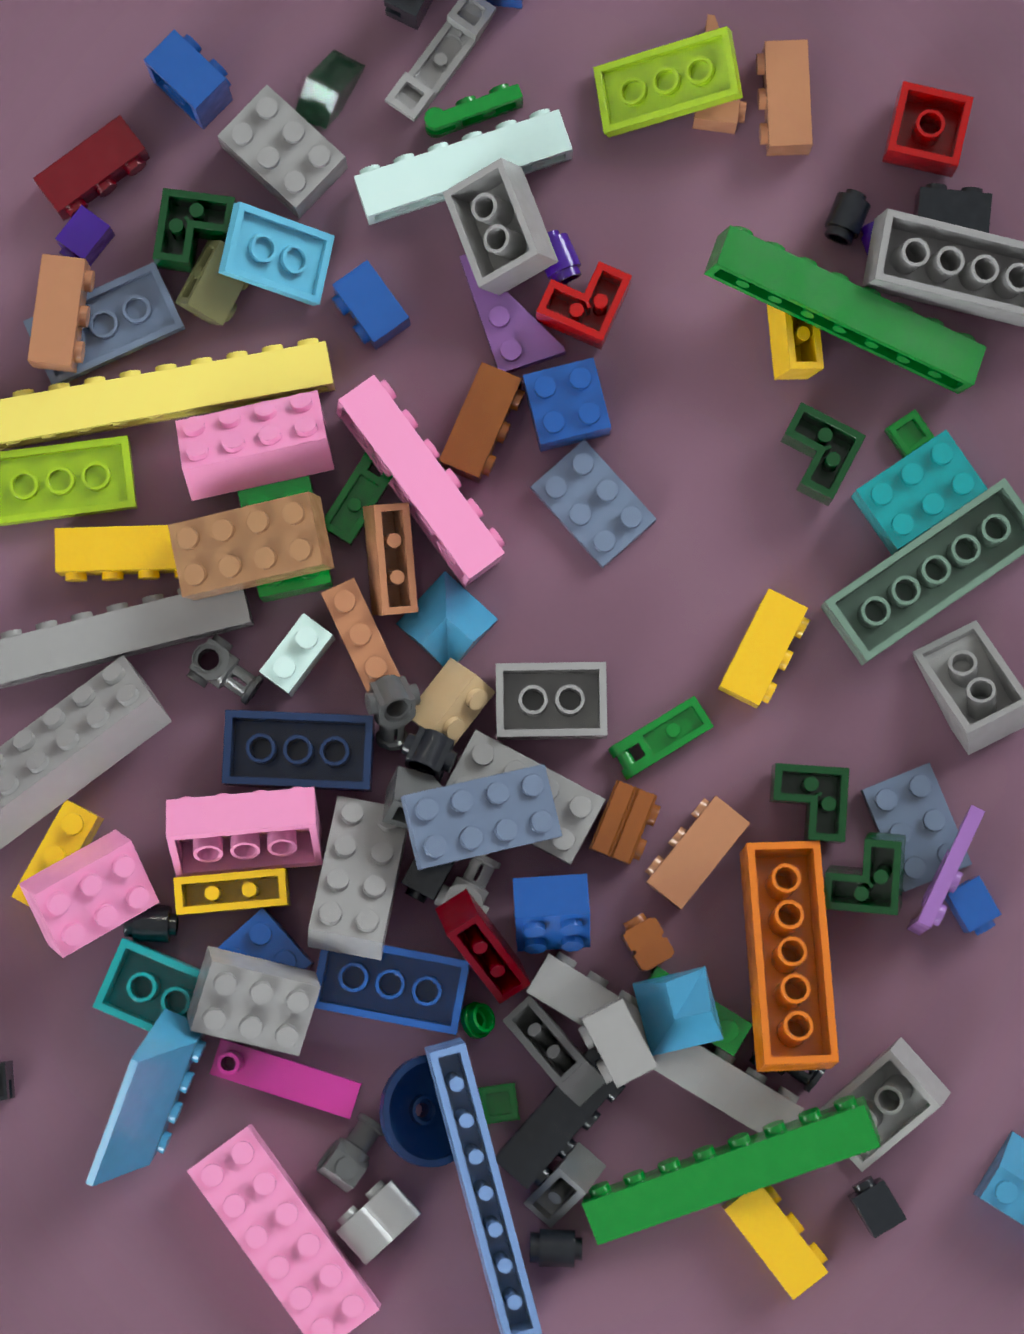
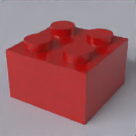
[882,81,974,178]

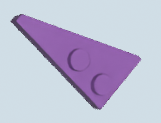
[460,254,565,373]
[906,805,985,936]

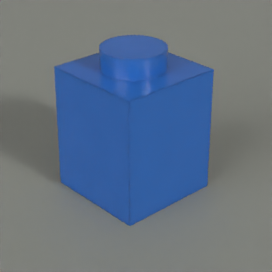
[945,876,1002,935]

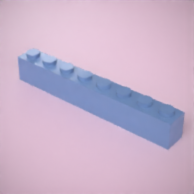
[424,1037,542,1334]

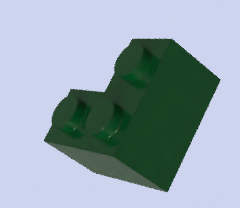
[153,188,237,273]
[780,402,866,506]
[769,763,850,844]
[824,832,906,915]

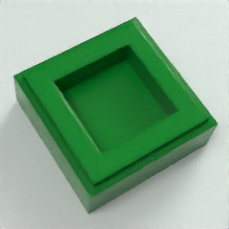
[884,409,935,458]
[478,1082,520,1124]

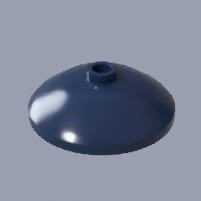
[379,1055,479,1167]

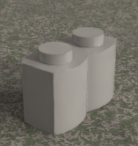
[336,1180,422,1265]

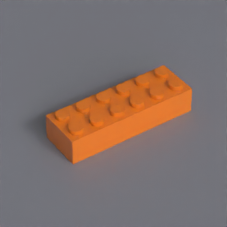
[739,841,839,1072]

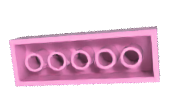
[336,375,505,588]
[187,1124,382,1334]

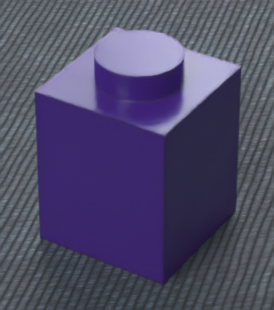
[55,205,115,266]

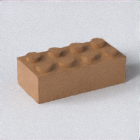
[168,491,334,600]

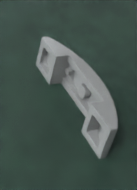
[385,0,496,122]

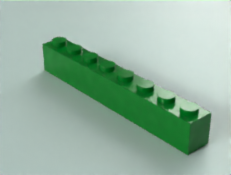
[704,225,987,394]
[582,1095,881,1245]

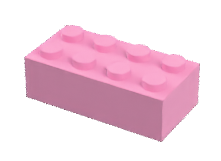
[175,390,335,501]
[166,787,323,877]

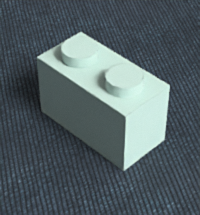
[259,613,335,697]

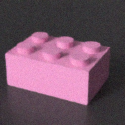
[19,829,160,958]

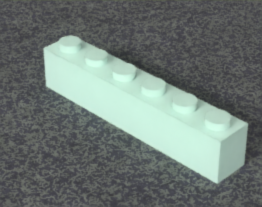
[354,109,573,225]

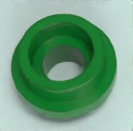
[461,1002,495,1039]

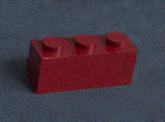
[33,115,150,221]
[435,889,531,1004]

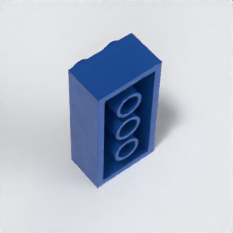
[314,945,470,1035]

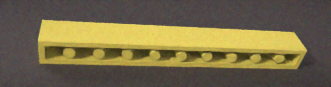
[0,338,335,450]

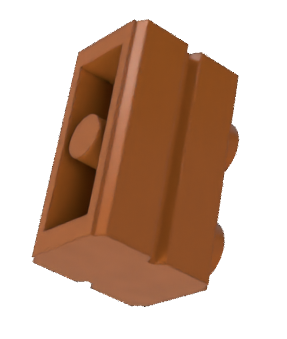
[589,780,661,865]
[620,913,675,971]

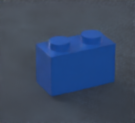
[331,260,411,350]

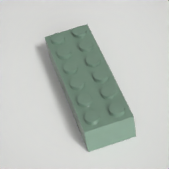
[820,478,1024,666]

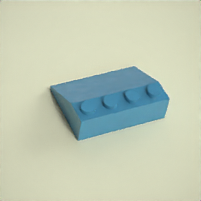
[86,1009,207,1186]

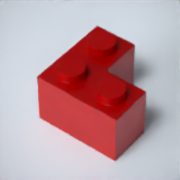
[536,261,632,350]

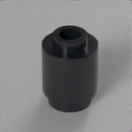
[825,189,871,246]
[124,905,179,943]
[529,1229,582,1268]

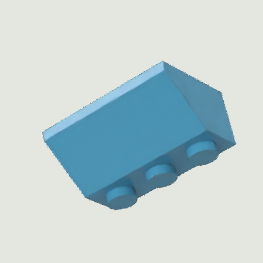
[973,1131,1024,1226]

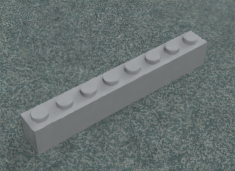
[0,588,254,689]
[526,951,804,1133]

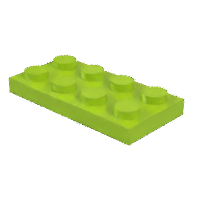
[593,26,743,138]
[0,435,138,526]

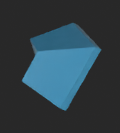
[396,571,498,667]
[632,966,724,1056]

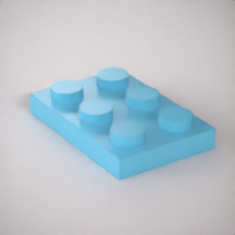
[218,202,335,306]

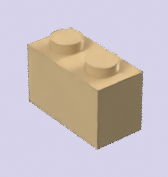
[412,658,495,745]

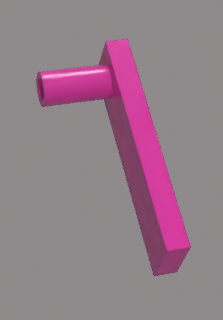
[210,1038,362,1119]

